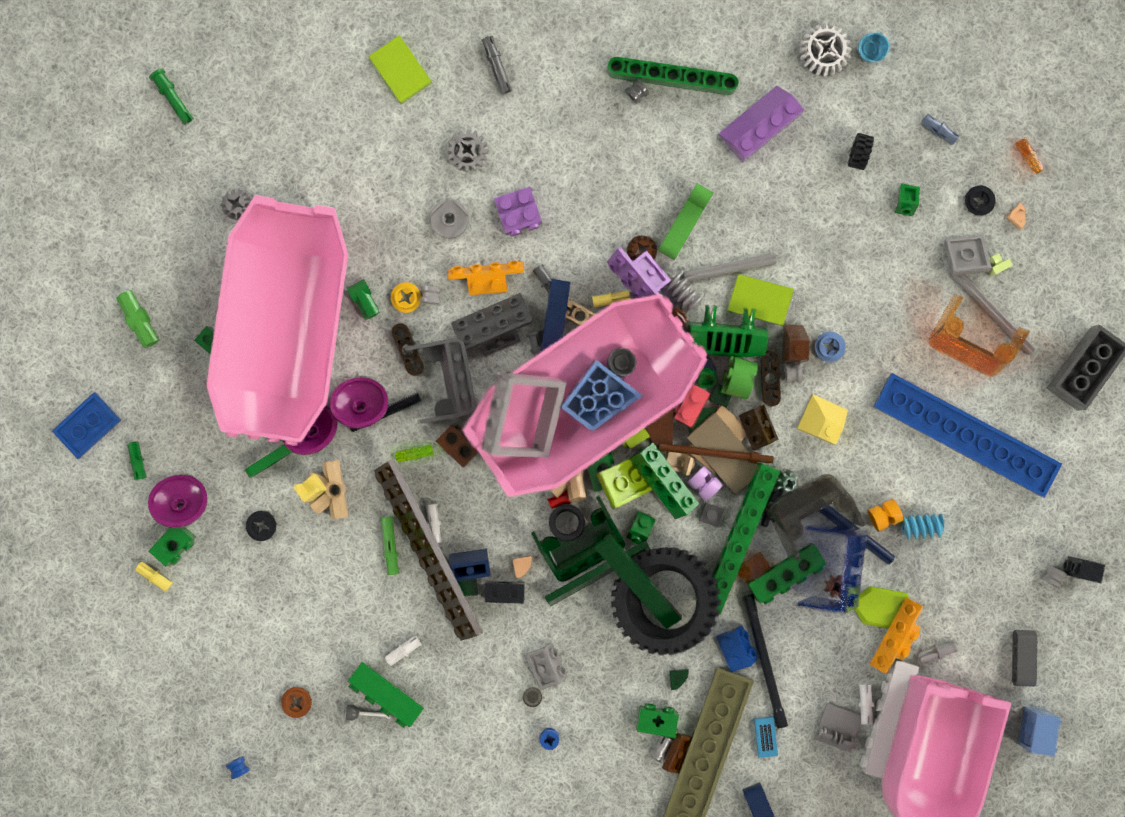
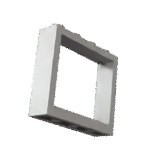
[481,372,566,458]

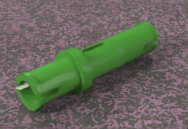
[381,516,400,575]

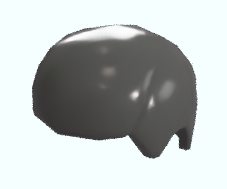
[607,348,637,377]

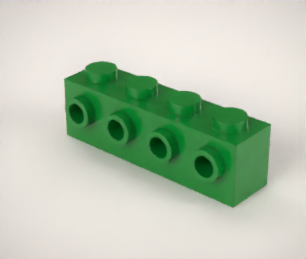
[347,662,424,728]

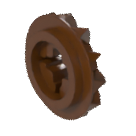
[627,235,658,261]

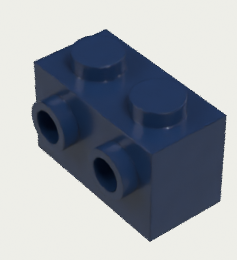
[449,548,491,581]

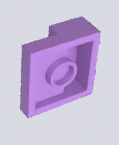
[494,187,542,237]

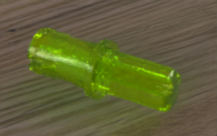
[395,444,434,463]

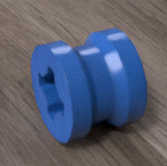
[540,728,559,750]
[226,756,250,779]

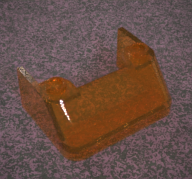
[929,294,1030,377]

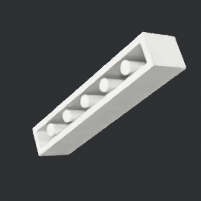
[860,659,919,778]

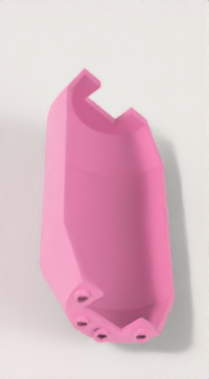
[207,195,348,445]
[463,294,707,497]

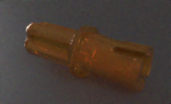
[1015,137,1044,174]

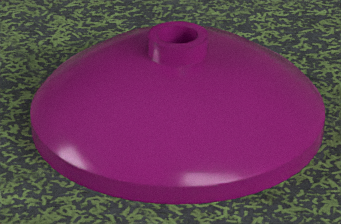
[330,377,388,428]
[282,405,337,455]
[148,475,208,528]

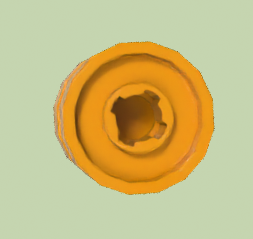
[867,498,904,532]

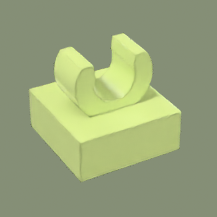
[988,253,1013,277]

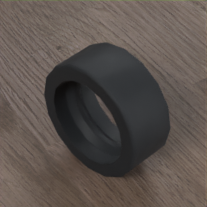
[549,504,585,542]

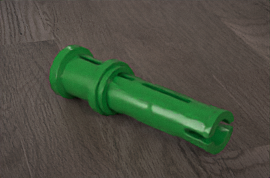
[149,68,194,125]

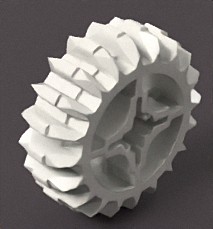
[799,23,852,77]

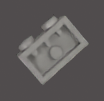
[526,643,567,690]

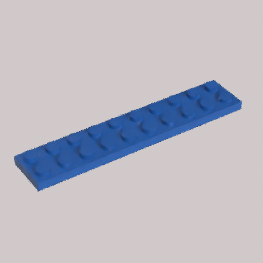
[873,373,1062,498]

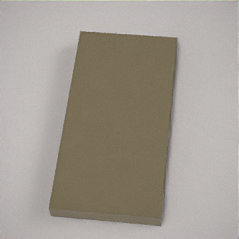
[686,412,758,495]

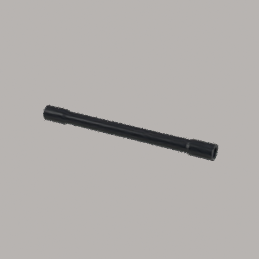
[742,594,788,729]

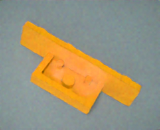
[448,260,524,296]
[870,598,923,674]

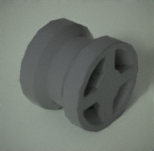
[625,80,649,104]

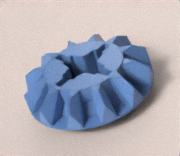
[814,332,846,362]

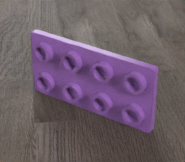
[607,247,671,299]

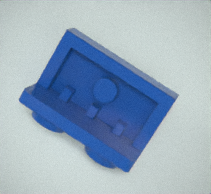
[716,625,757,672]

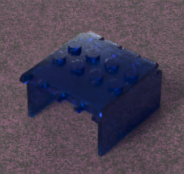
[797,524,868,613]

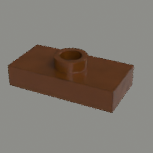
[662,733,692,774]

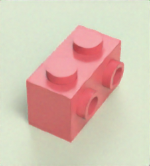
[673,384,710,429]

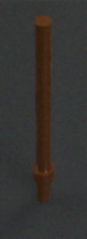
[659,443,774,464]

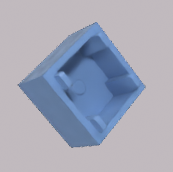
[1018,706,1062,757]

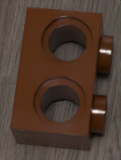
[436,424,479,468]

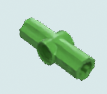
[116,290,160,348]

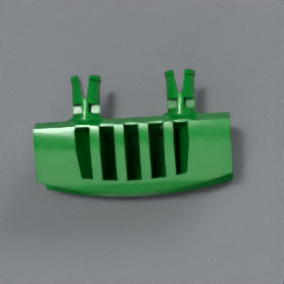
[688,305,769,357]

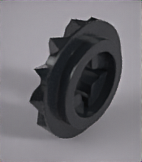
[964,185,996,216]
[246,511,277,541]

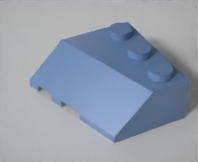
[561,360,643,431]

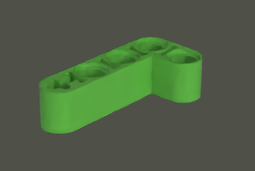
[658,183,714,260]

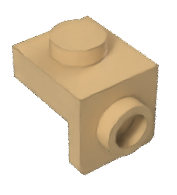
[665,451,695,476]

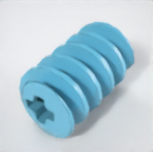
[901,513,944,540]

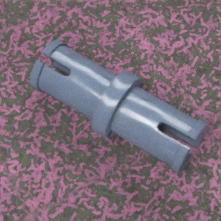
[921,113,960,145]

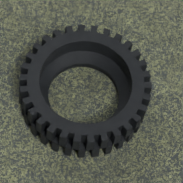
[611,547,721,656]

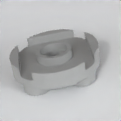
[431,200,469,239]

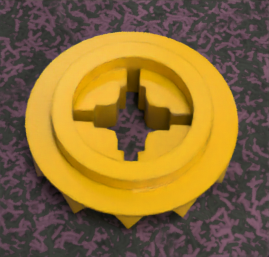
[391,282,422,313]

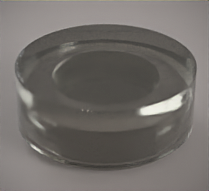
[523,687,542,707]

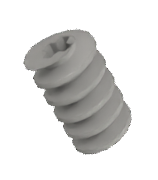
[665,272,702,313]

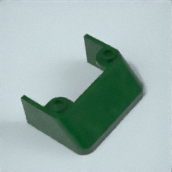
[531,495,625,582]

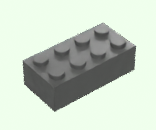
[1047,325,1125,411]

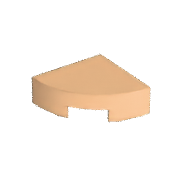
[1006,202,1026,230]
[513,555,532,578]

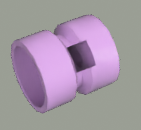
[686,465,723,502]

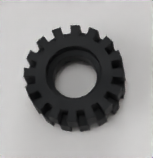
[848,133,874,170]

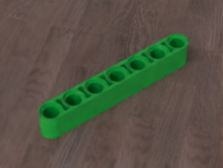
[607,57,739,95]

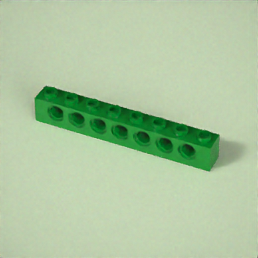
[711,462,780,615]

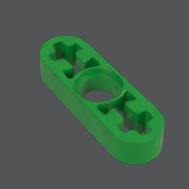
[245,444,293,478]

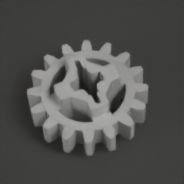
[447,129,489,172]

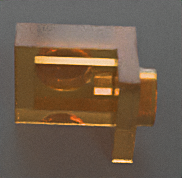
[738,552,770,583]

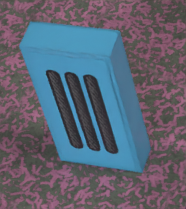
[754,716,778,758]

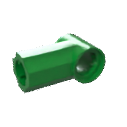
[347,279,380,320]

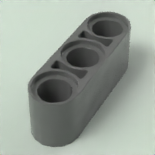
[1012,630,1038,687]

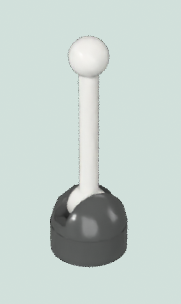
[345,705,393,721]

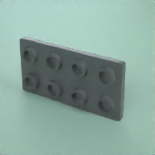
[451,293,533,356]

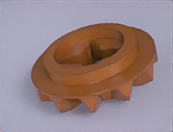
[281,687,312,718]

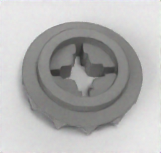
[221,189,251,220]

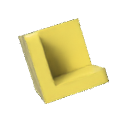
[293,474,327,502]

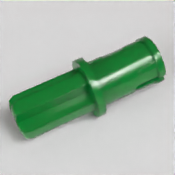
[127,441,147,480]

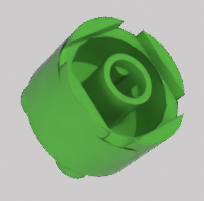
[720,356,758,399]

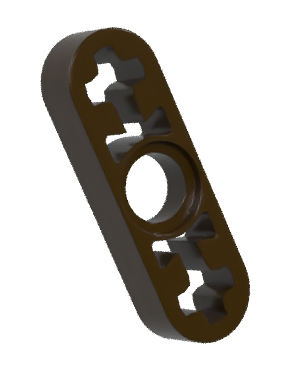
[392,323,424,376]
[760,351,781,407]

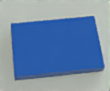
[52,392,121,459]

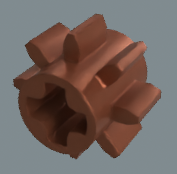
[824,575,848,598]

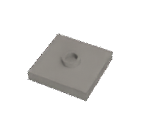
[944,235,992,276]

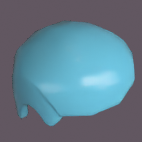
[858,32,890,62]

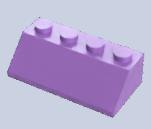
[718,86,804,163]

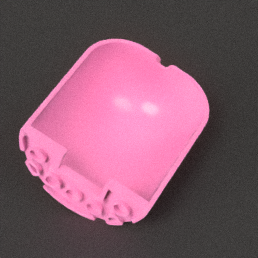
[882,675,1011,817]

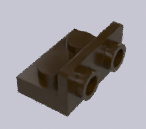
[739,404,779,450]

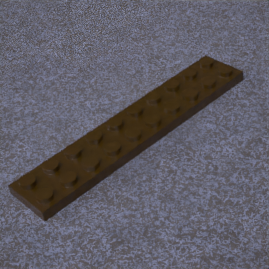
[374,459,483,641]

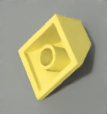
[797,394,848,445]

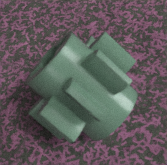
[774,469,798,494]

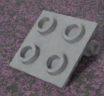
[814,703,861,753]

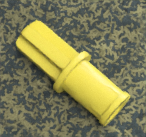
[592,290,631,308]
[135,562,173,592]

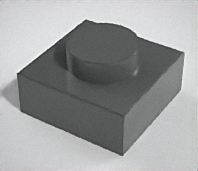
[699,503,724,527]

